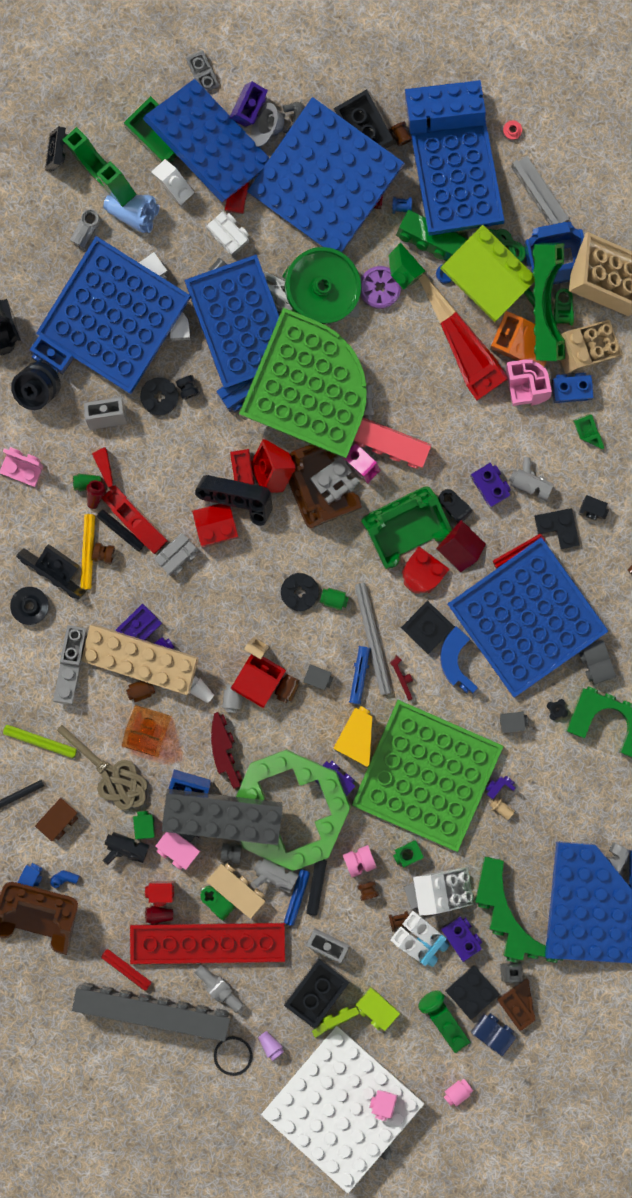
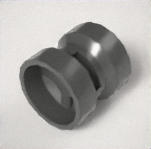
[220,843,242,864]

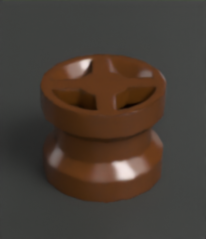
[357,881,379,901]

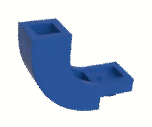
[440,626,478,694]

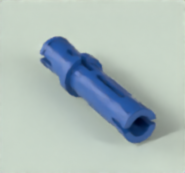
[349,646,371,705]

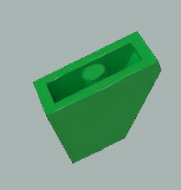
[388,243,426,290]

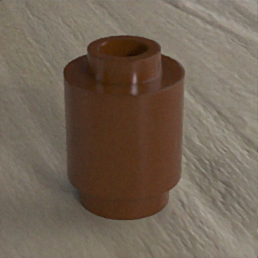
[274,674,300,704]
[126,680,156,703]

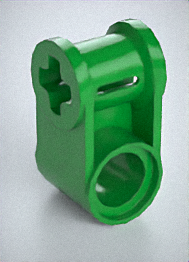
[553,288,574,326]
[200,886,236,921]

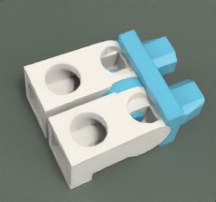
[390,911,449,967]

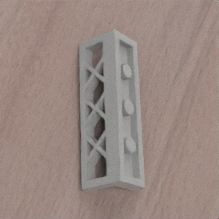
[511,156,569,225]

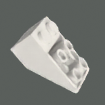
[413,867,474,916]

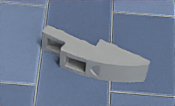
[53,625,86,705]

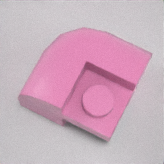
[506,359,552,406]

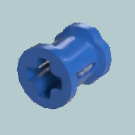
[392,197,412,214]

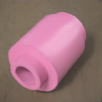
[444,1079,473,1107]

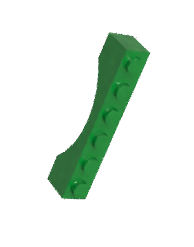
[533,243,565,361]

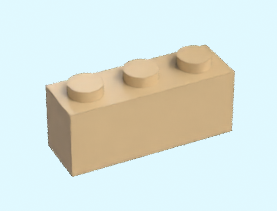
[206,863,266,919]

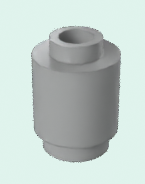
[222,685,243,713]

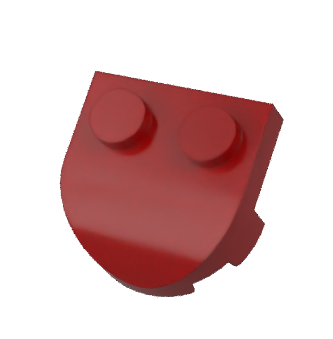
[402,546,449,594]

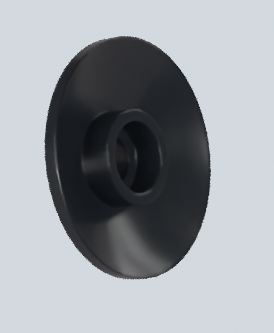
[10,587,49,625]

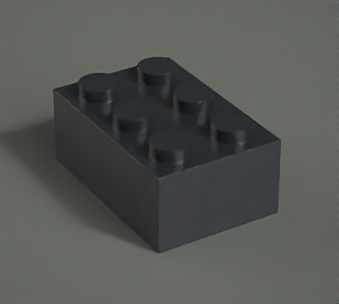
[334,89,397,149]
[284,957,350,1029]

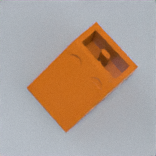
[490,311,547,367]

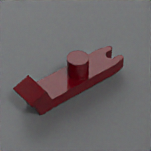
[389,655,413,701]

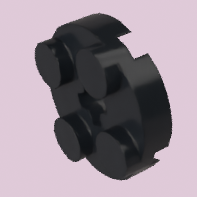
[140,377,179,416]
[281,573,319,611]

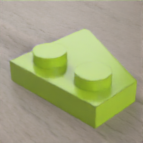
[312,1007,359,1038]

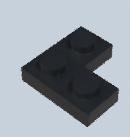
[534,508,580,550]

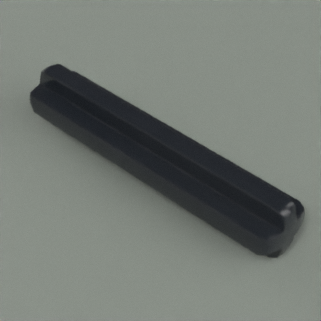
[97,509,145,551]
[306,859,327,916]

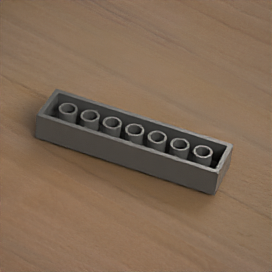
[72,982,231,1042]

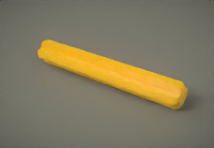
[80,514,95,590]

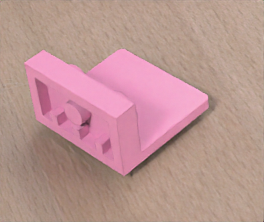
[0,447,44,487]

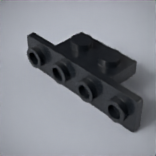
[16,544,86,600]

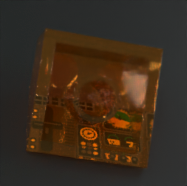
[121,705,172,757]

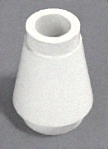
[190,676,214,703]

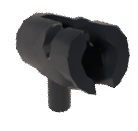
[102,832,149,866]

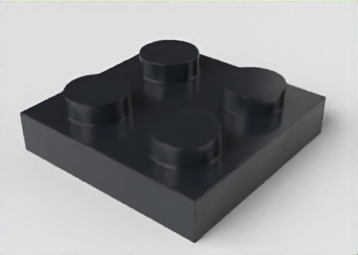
[45,126,68,171]
[401,600,455,654]
[445,965,500,1020]

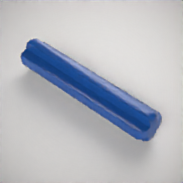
[284,869,310,926]

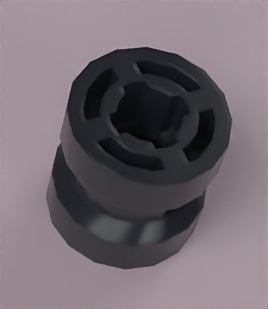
[176,375,200,400]

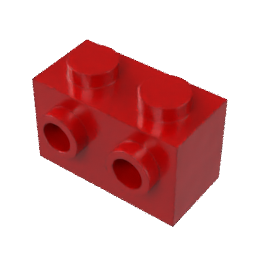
[145,881,174,907]

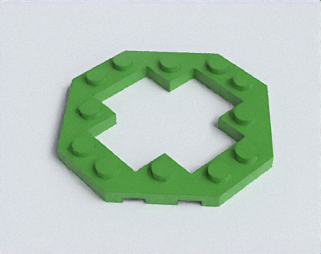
[236,749,351,871]

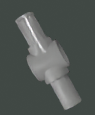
[194,965,244,1013]

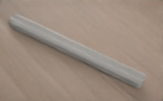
[355,583,391,695]

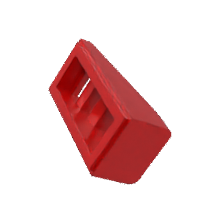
[92,447,114,489]

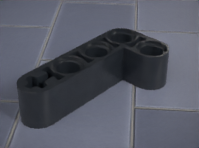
[195,475,273,526]

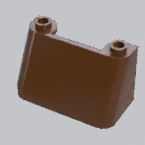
[289,444,362,528]
[0,882,78,955]

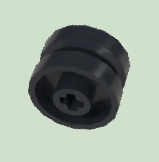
[11,361,61,411]

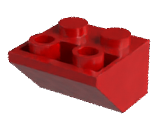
[230,654,286,708]

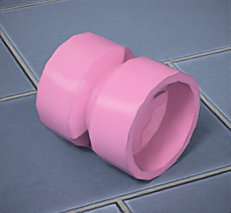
[343,845,377,878]

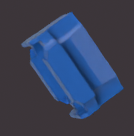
[525,222,584,285]

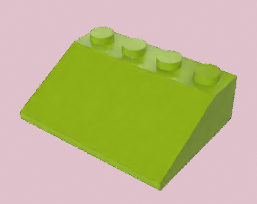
[440,225,535,322]

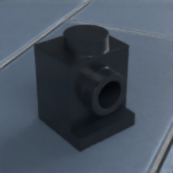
[578,495,609,520]

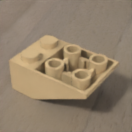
[560,320,622,374]

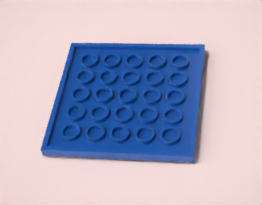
[247,97,405,253]
[36,236,191,394]
[447,537,609,698]

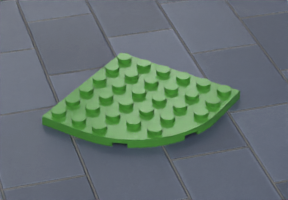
[239,307,367,459]

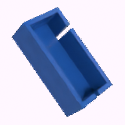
[405,80,486,134]

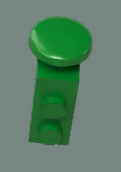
[418,990,471,1053]

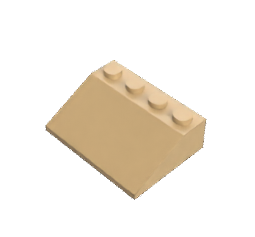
[569,232,632,316]

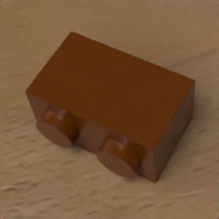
[35,797,79,841]

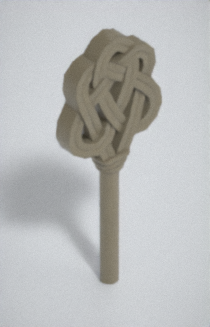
[57,725,148,810]

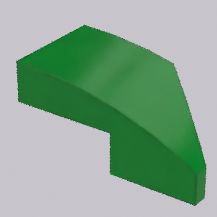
[573,414,604,449]

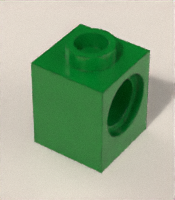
[133,811,155,839]
[393,840,424,868]

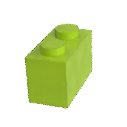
[355,986,400,1031]

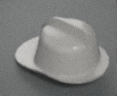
[250,103,285,147]

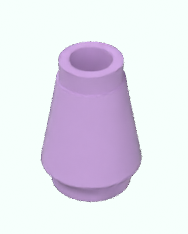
[258,1031,284,1061]

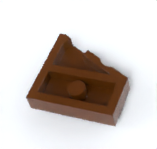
[497,978,535,1031]

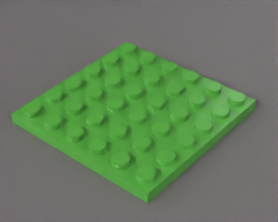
[352,700,503,852]

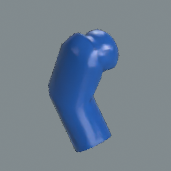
[50,870,79,888]

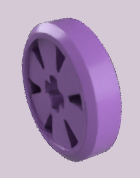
[360,266,401,309]

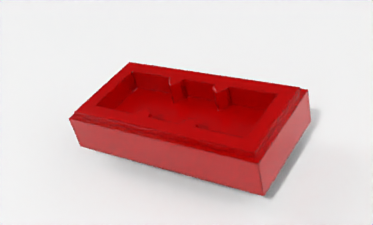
[225,182,249,214]
[230,449,255,485]

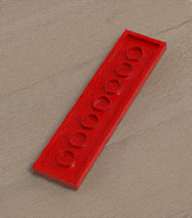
[130,923,285,964]

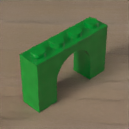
[62,127,137,207]
[566,686,632,758]

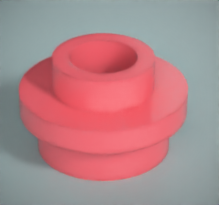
[503,120,522,140]

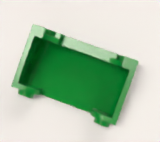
[361,486,452,569]

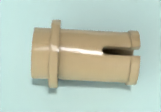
[489,797,515,820]

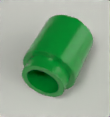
[320,588,349,611]

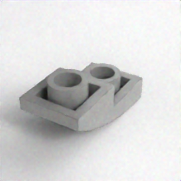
[185,49,219,92]

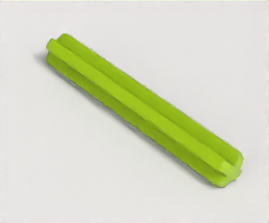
[3,725,77,758]

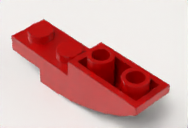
[102,485,168,554]

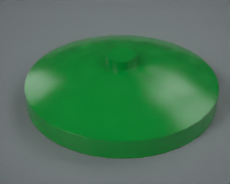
[284,247,361,324]

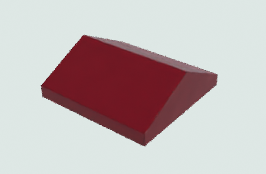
[436,520,486,572]

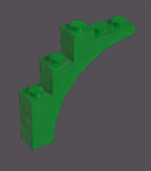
[475,856,563,963]

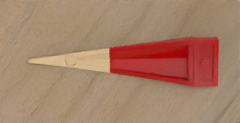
[419,273,508,401]

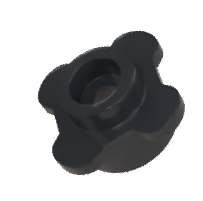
[547,699,568,720]

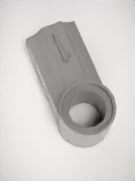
[70,209,100,249]

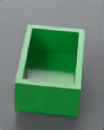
[124,96,177,163]

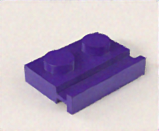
[116,603,163,640]

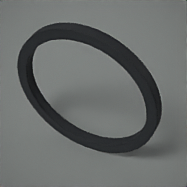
[214,1036,253,1076]

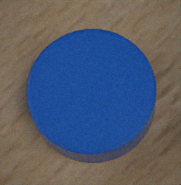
[436,265,452,284]

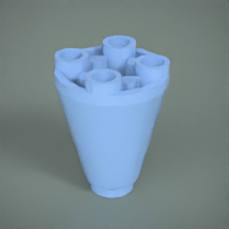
[103,195,160,233]

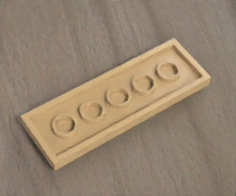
[81,624,199,695]

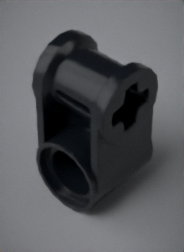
[438,489,473,523]

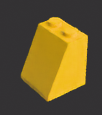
[333,706,372,767]

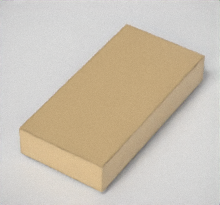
[244,637,269,659]

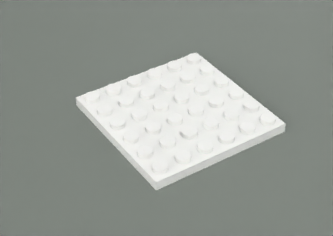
[261,1026,425,1193]

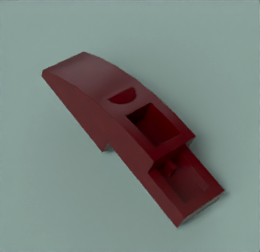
[211,712,243,789]

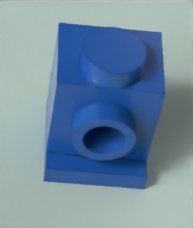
[17,863,43,887]

